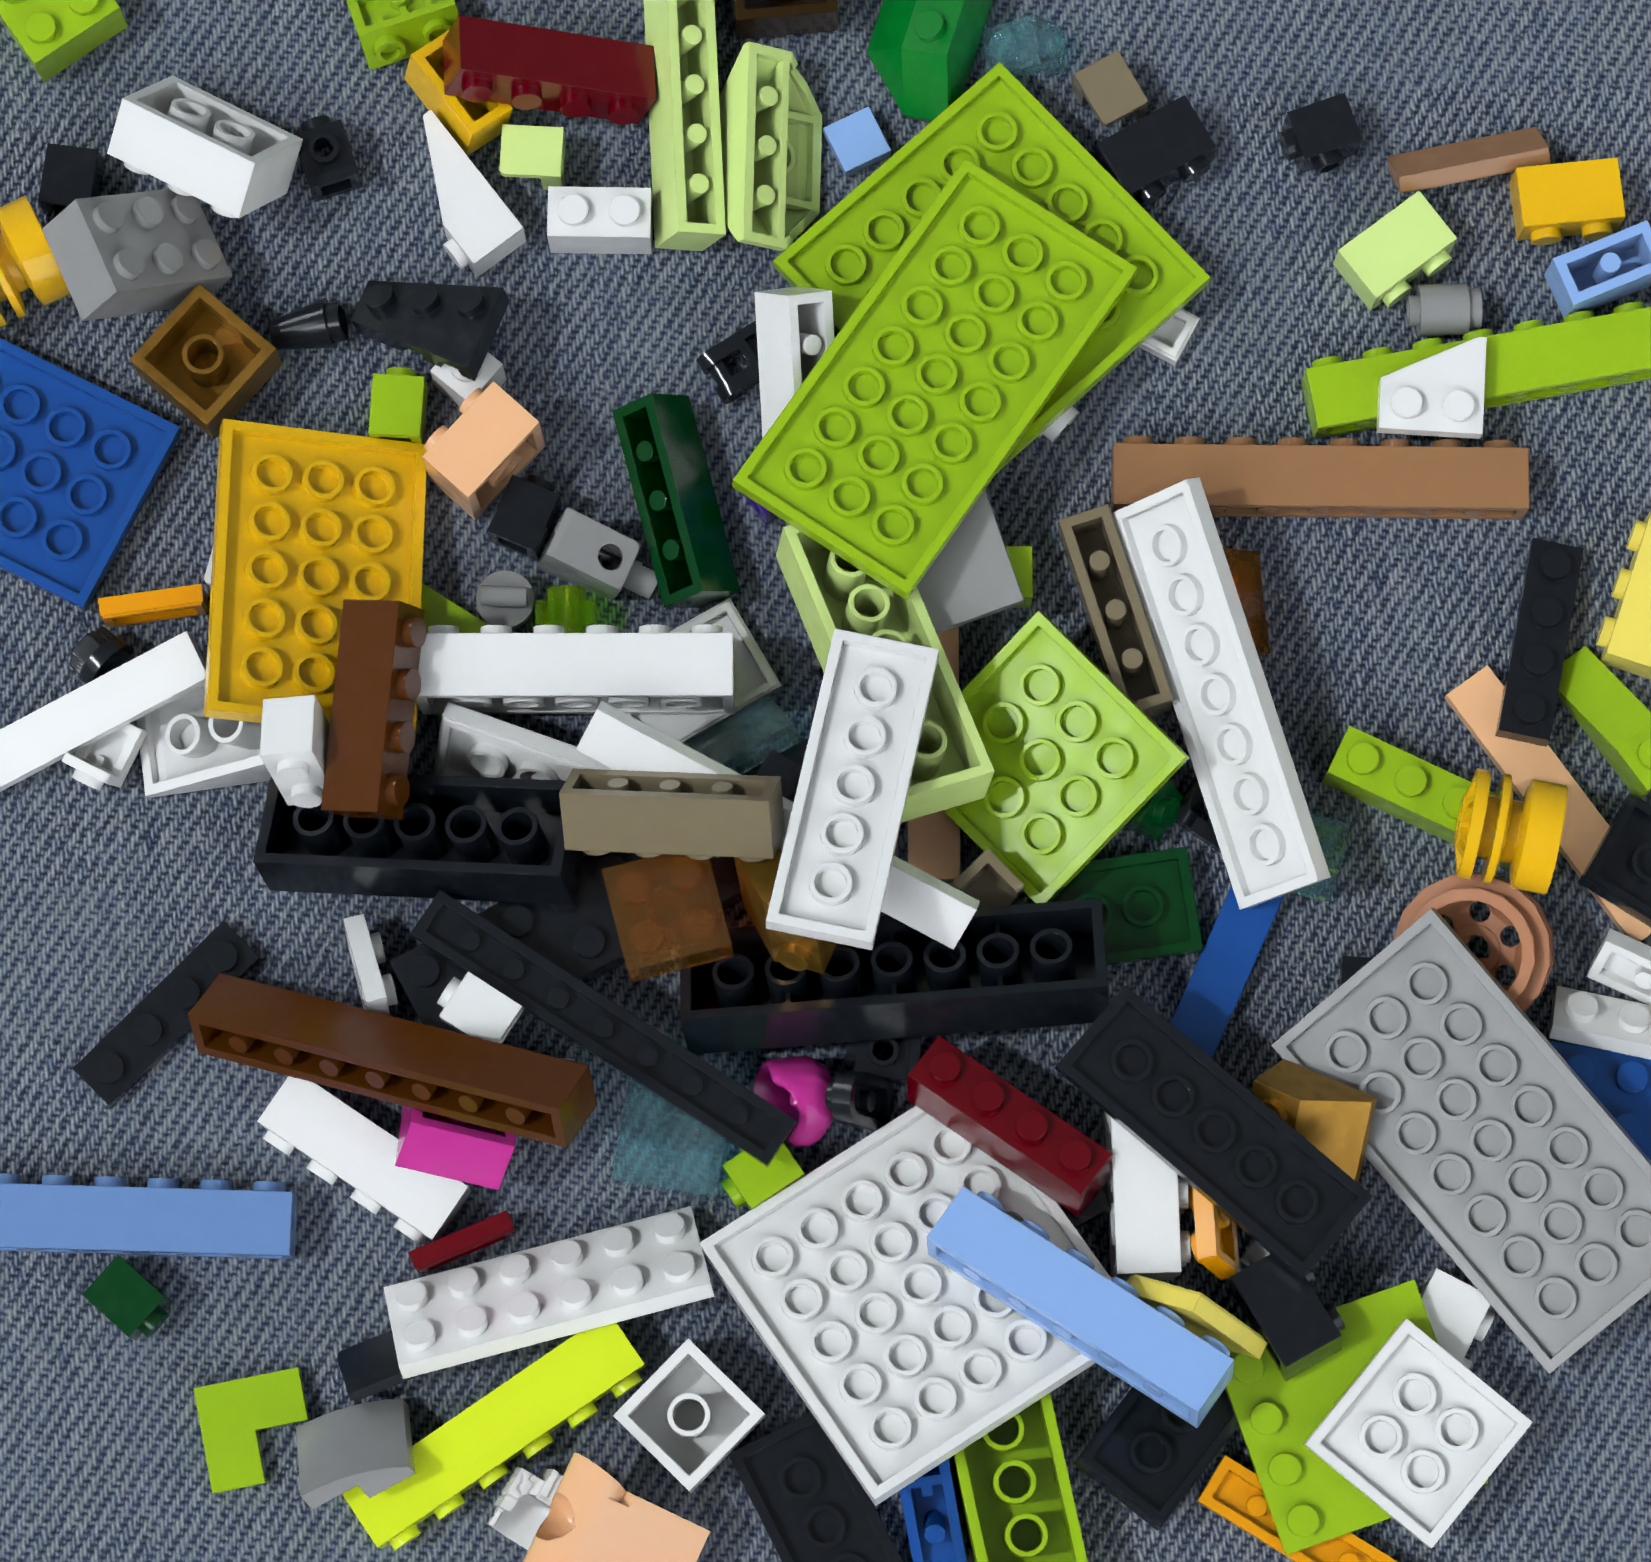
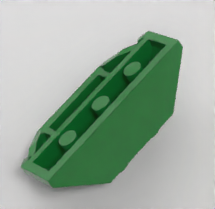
[866,0,993,123]

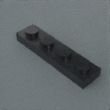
[1495,538,1584,747]
[72,921,262,1108]

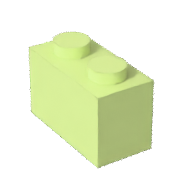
[1333,191,1457,312]

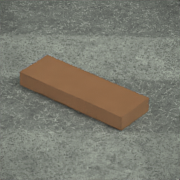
[1387,127,1550,194]

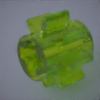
[535,585,597,633]

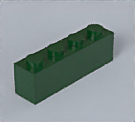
[612,393,741,608]

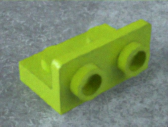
[346,0,459,70]

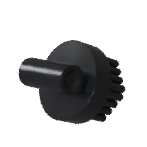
[69,626,135,684]

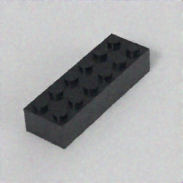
[253,774,583,905]

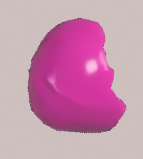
[753,1056,834,1147]

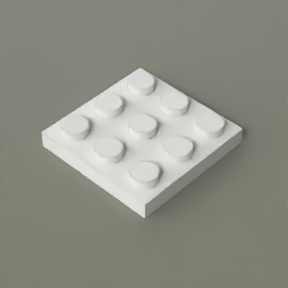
[1303,1318,1533,1549]

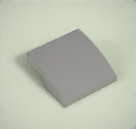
[296,1399,415,1510]

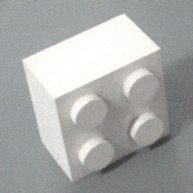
[613,1338,766,1493]

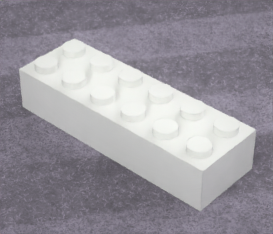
[416,624,735,714]

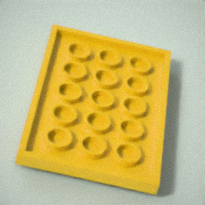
[203,418,427,734]

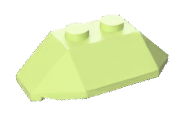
[719,42,822,251]

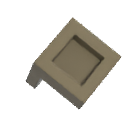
[1071,50,1149,127]
[950,848,1025,908]

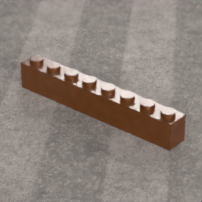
[188,973,597,1148]

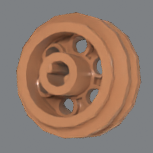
[1393,872,1555,1012]

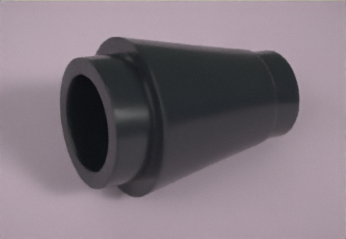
[269,298,349,350]

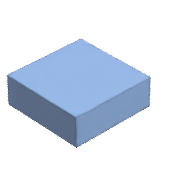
[823,106,891,177]

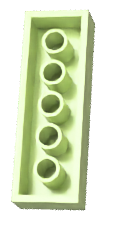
[776,525,995,823]

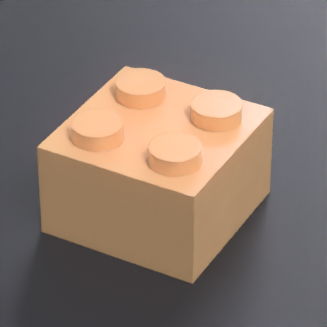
[422,381,545,521]

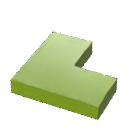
[193,1367,309,1494]

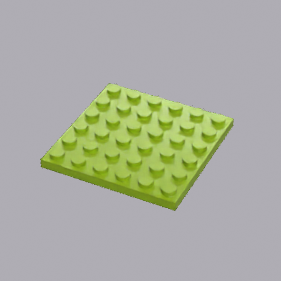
[773,62,1211,474]

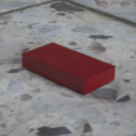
[408,1210,517,1274]

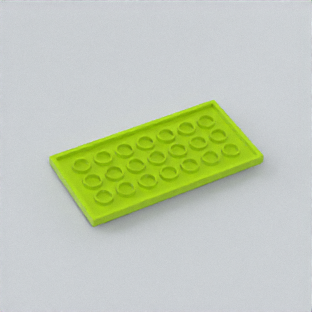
[732,158,1138,600]

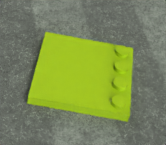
[943,611,1190,903]
[1225,1279,1489,1555]

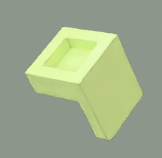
[499,124,566,190]

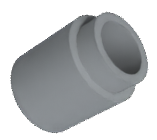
[1406,283,1483,336]

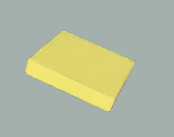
[1127,1274,1268,1359]

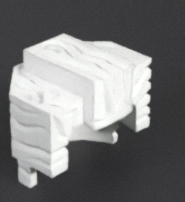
[487,1467,563,1550]

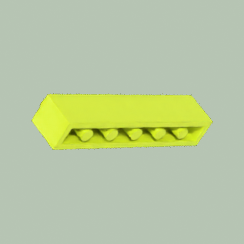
[342,1323,646,1551]

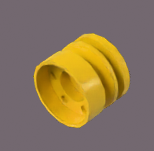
[0,195,70,329]
[1453,768,1568,895]

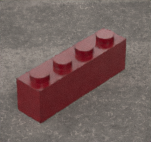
[443,15,656,125]
[907,1036,1113,1217]

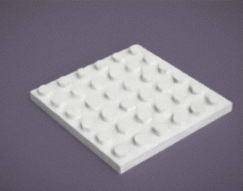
[699,1106,1112,1506]

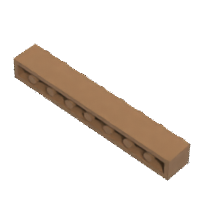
[1111,436,1529,520]

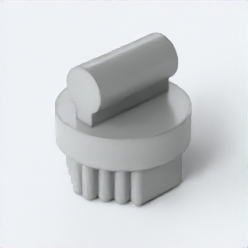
[476,570,535,630]

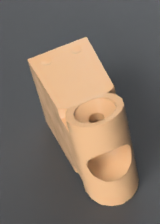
[523,1452,711,1562]

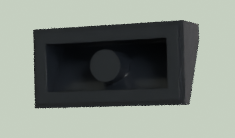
[337,1330,422,1402]

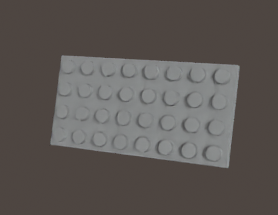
[1271,908,1651,1374]

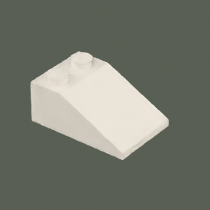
[136,684,271,798]

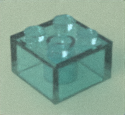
[611,1078,728,1202]

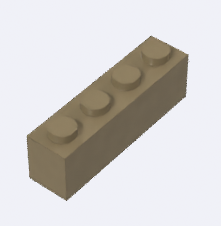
[1058,504,1174,717]
[559,768,785,862]

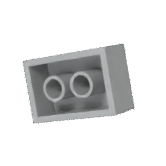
[42,189,233,321]

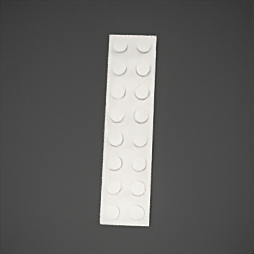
[1111,477,1331,910]

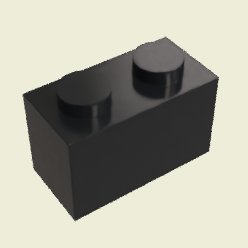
[1094,95,1216,207]
[1230,1254,1345,1381]

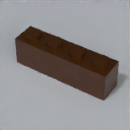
[321,599,427,820]

